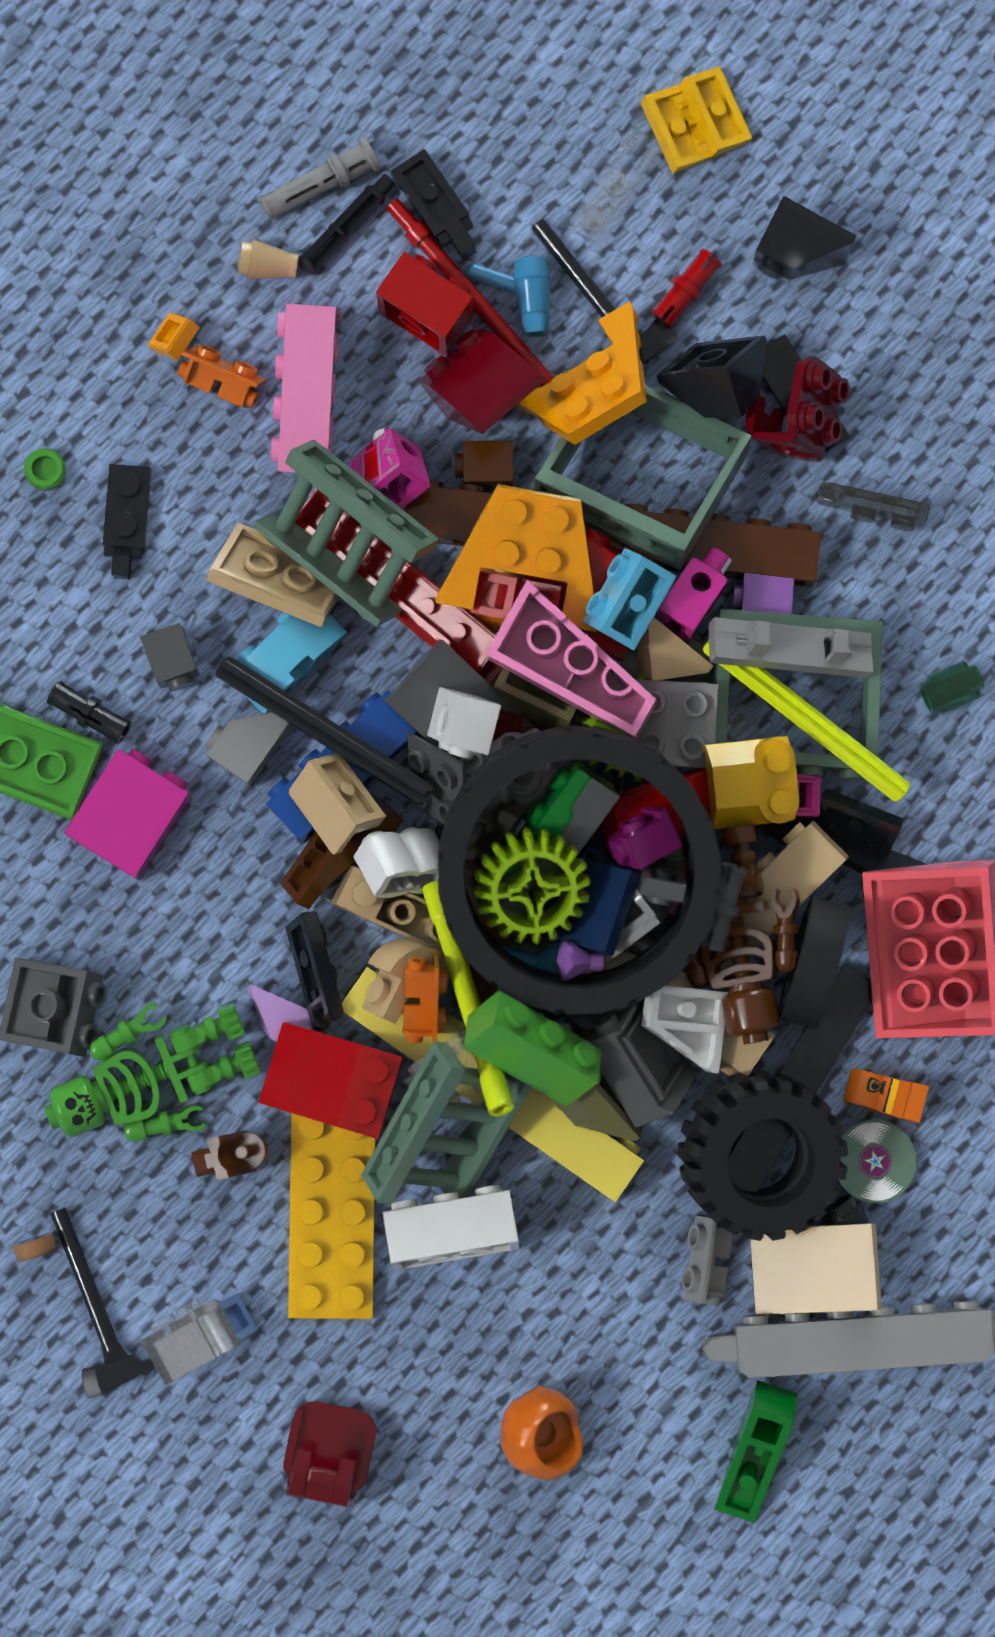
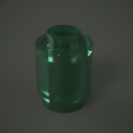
[919,660,984,714]

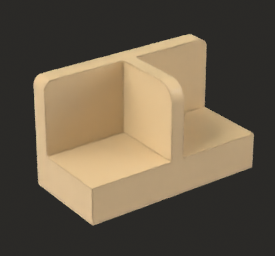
[289,753,386,854]

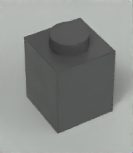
[141,623,200,692]

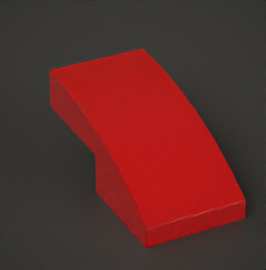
[470,571,566,619]

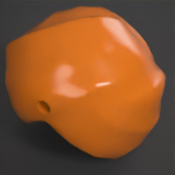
[500,1385,583,1481]

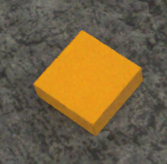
[148,312,200,361]

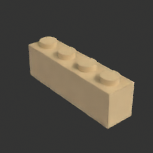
[699,821,849,971]

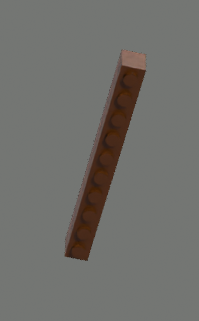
[406,479,821,588]

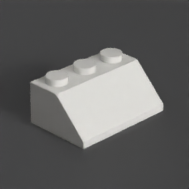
[383,1185,520,1271]

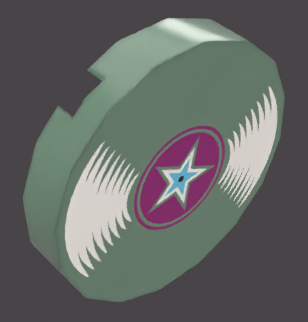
[837,1120,917,1203]

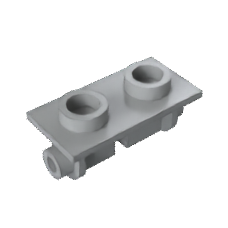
[682,1215,733,1305]

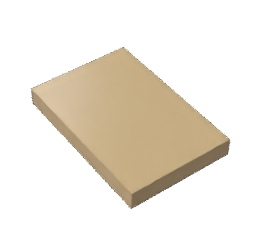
[206,523,339,628]
[751,1223,882,1315]

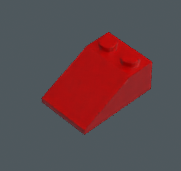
[258,1022,404,1139]

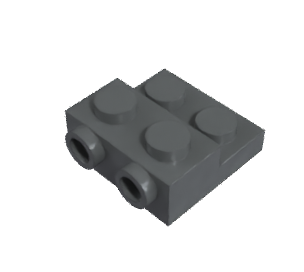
[0,957,107,1057]

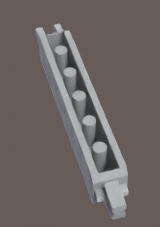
[701,1300,995,1378]

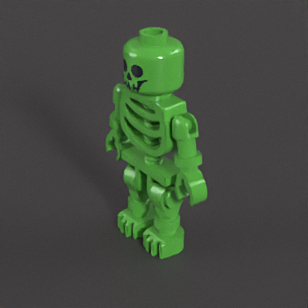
[44,1002,261,1142]

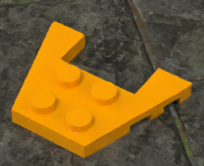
[516,301,647,445]
[436,484,597,632]

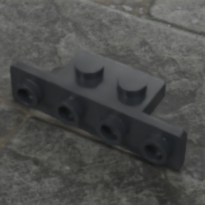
[764,788,927,874]

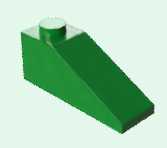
[714,1380,797,1523]

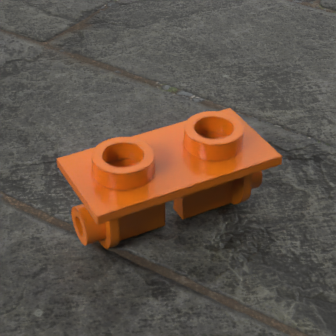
[177,344,267,408]
[402,953,447,1044]

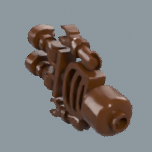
[664,824,800,1045]

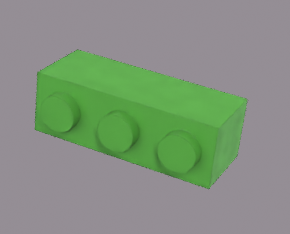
[464,990,602,1107]

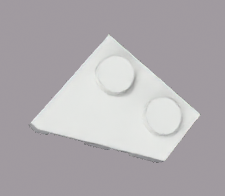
[641,985,728,1073]

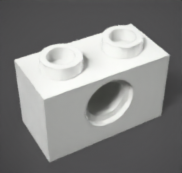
[427,687,501,759]

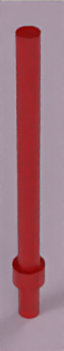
[386,198,554,387]

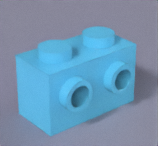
[583,548,677,650]

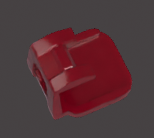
[745,356,850,462]
[283,1401,376,1508]

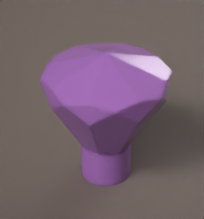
[556,940,604,982]

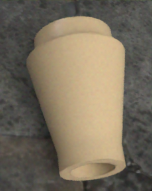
[237,239,298,280]

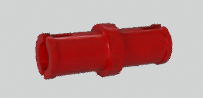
[651,249,722,329]

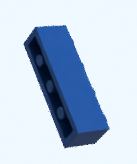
[266,690,419,843]

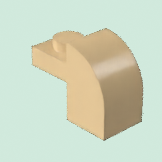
[361,938,450,1024]

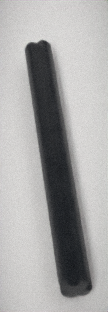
[216,657,433,806]

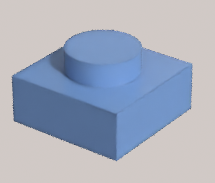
[204,1293,257,1349]

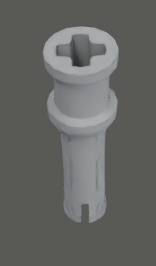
[259,136,381,221]

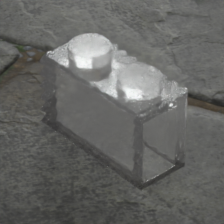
[141,1299,240,1385]

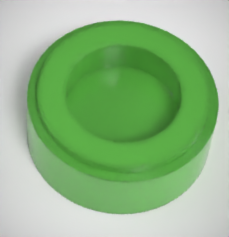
[24,448,66,491]

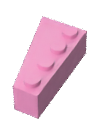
[271,304,341,472]
[486,580,657,740]

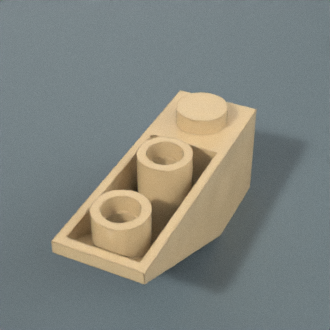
[329,866,443,953]

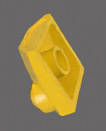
[702,736,799,829]

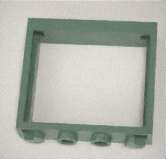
[534,385,752,571]
[708,609,883,780]

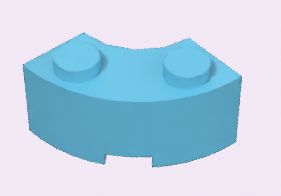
[236,612,347,714]

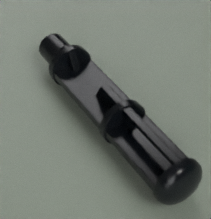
[298,173,396,275]

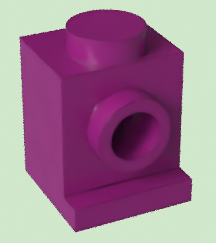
[608,806,682,870]

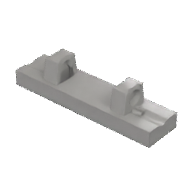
[708,617,873,678]

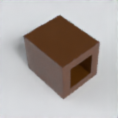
[455,441,513,489]

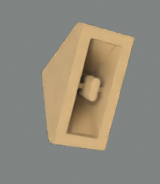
[637,617,713,681]

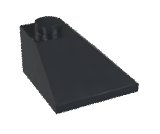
[753,196,856,280]
[657,335,767,421]

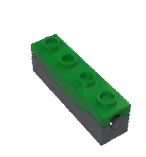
[474,759,620,914]

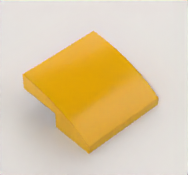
[640,66,753,174]

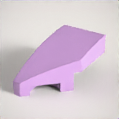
[248,984,318,1042]

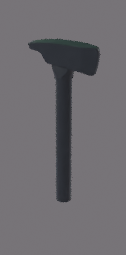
[531,219,677,365]
[50,1207,161,1398]

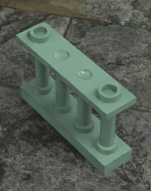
[253,440,440,627]
[361,1041,531,1204]

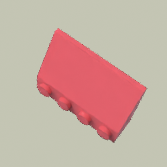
[862,859,995,1038]

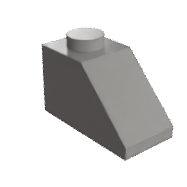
[206,713,292,787]

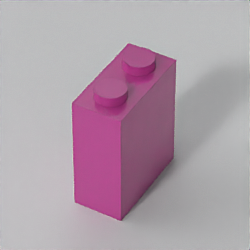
[64,749,192,881]

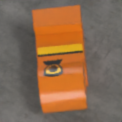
[842,1068,929,1123]

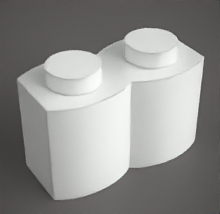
[353,827,440,898]

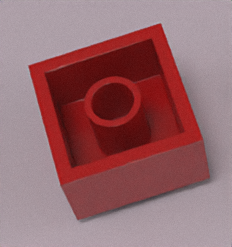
[376,252,474,357]

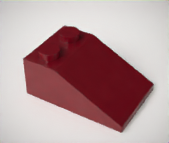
[418,328,546,434]

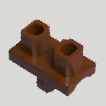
[192,1131,268,1181]

